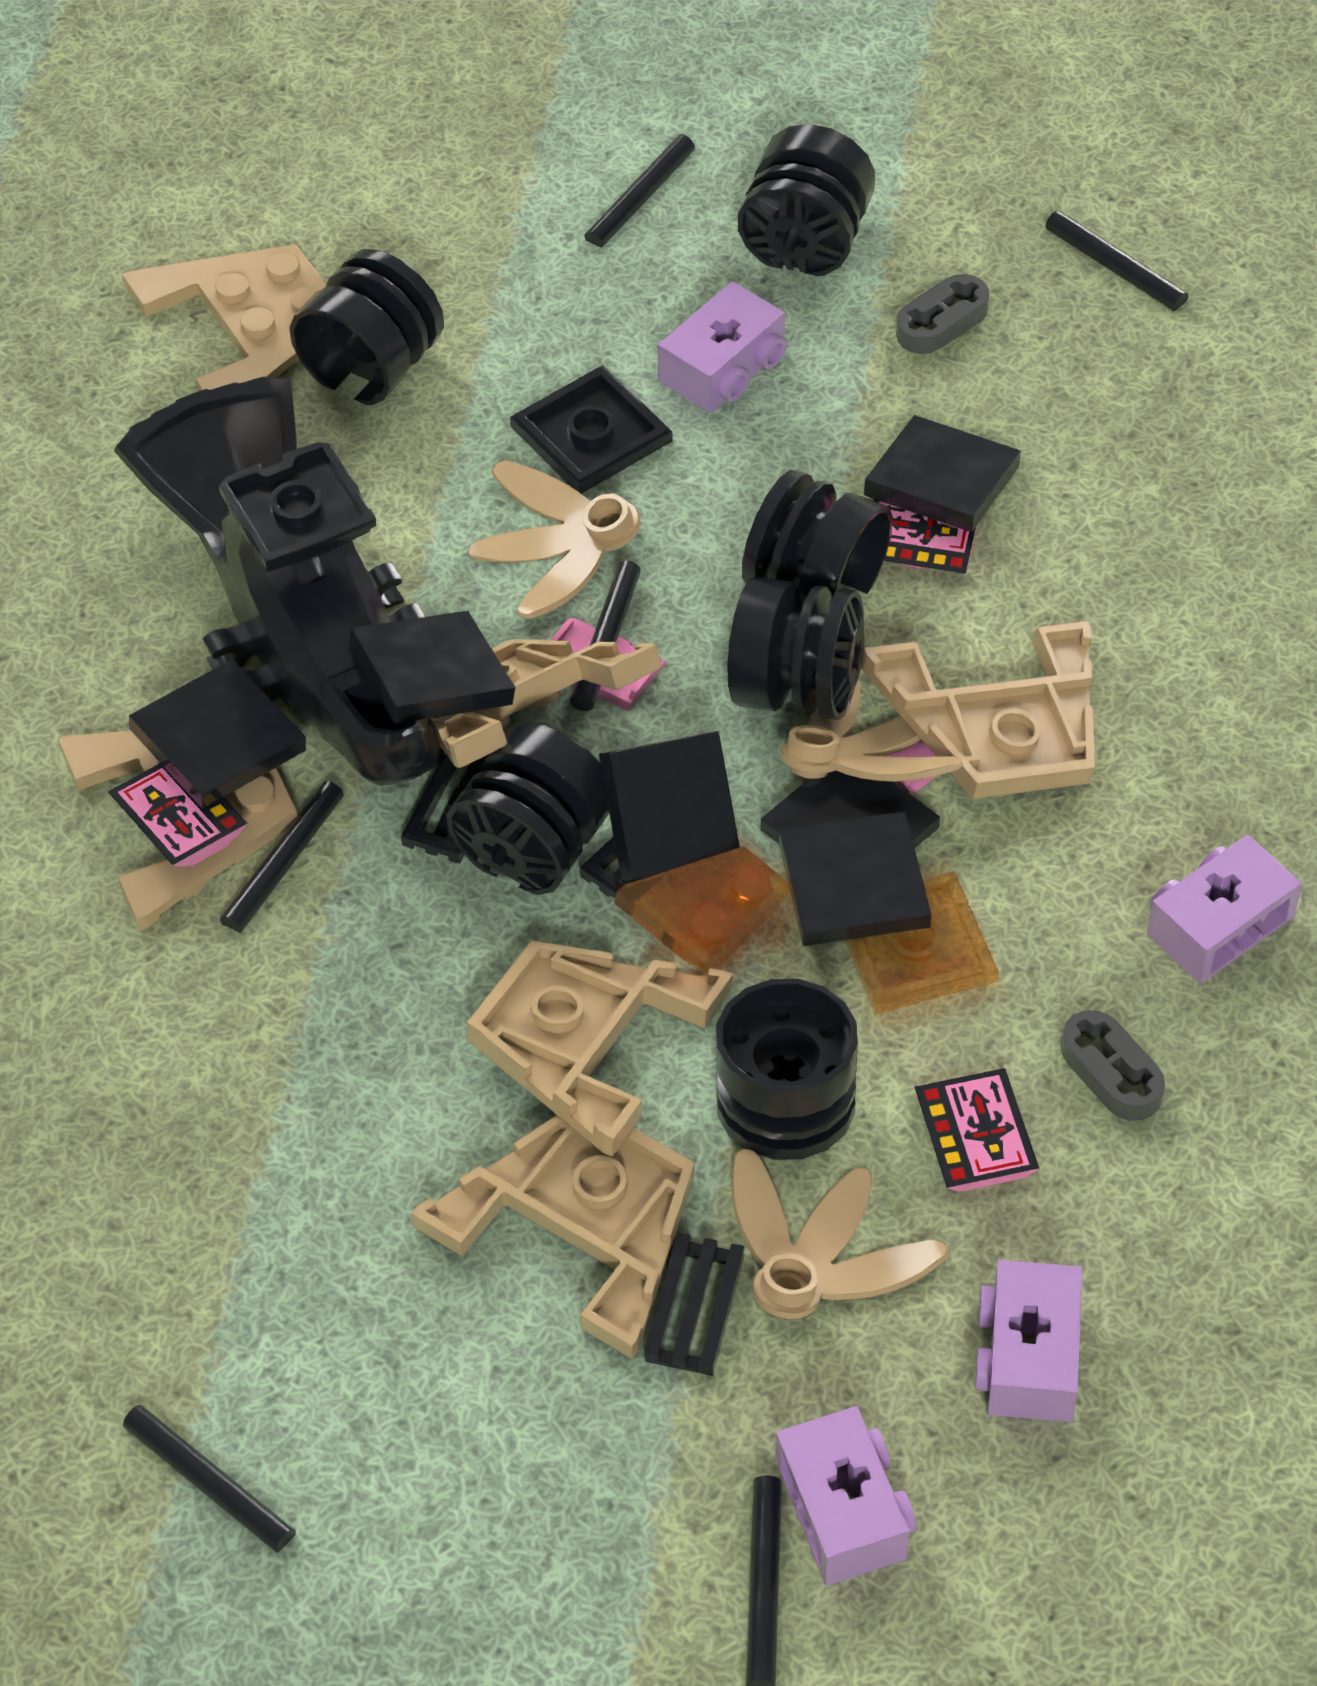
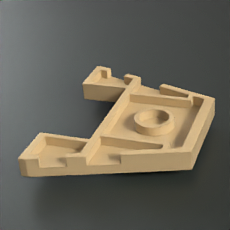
[122,244,326,391]
[861,621,1095,799]
[430,639,662,768]
[58,730,297,931]
[466,940,733,1157]
[411,1115,695,1359]

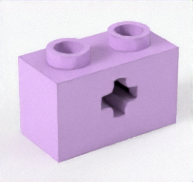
[657,281,786,413]
[1147,834,1302,984]
[975,1260,1082,1422]
[775,1406,917,1586]

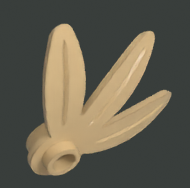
[467,461,641,618]
[780,684,963,782]
[731,1149,950,1319]

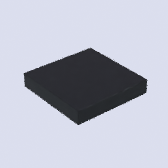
[510,365,673,494]
[864,415,1021,532]
[349,610,516,724]
[129,659,306,809]
[599,731,741,881]
[761,770,940,848]
[779,811,932,946]

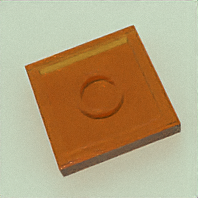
[844,871,999,1015]

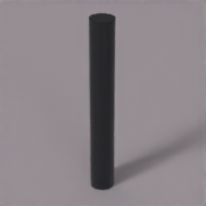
[585,134,695,248]
[1045,210,1189,311]
[570,560,641,711]
[220,781,344,933]
[123,1405,296,1553]
[746,1475,782,1686]

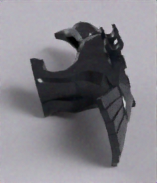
[114,376,444,786]

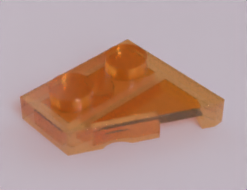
[614,847,790,976]

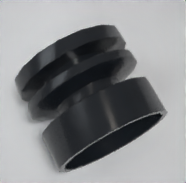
[738,124,875,276]
[289,249,444,405]
[742,470,893,607]
[727,577,864,720]
[446,723,609,895]
[716,979,858,1160]

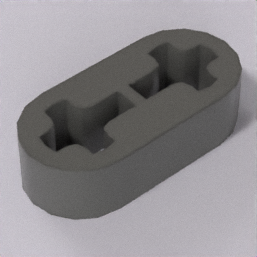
[896,274,989,354]
[1061,1010,1165,1121]

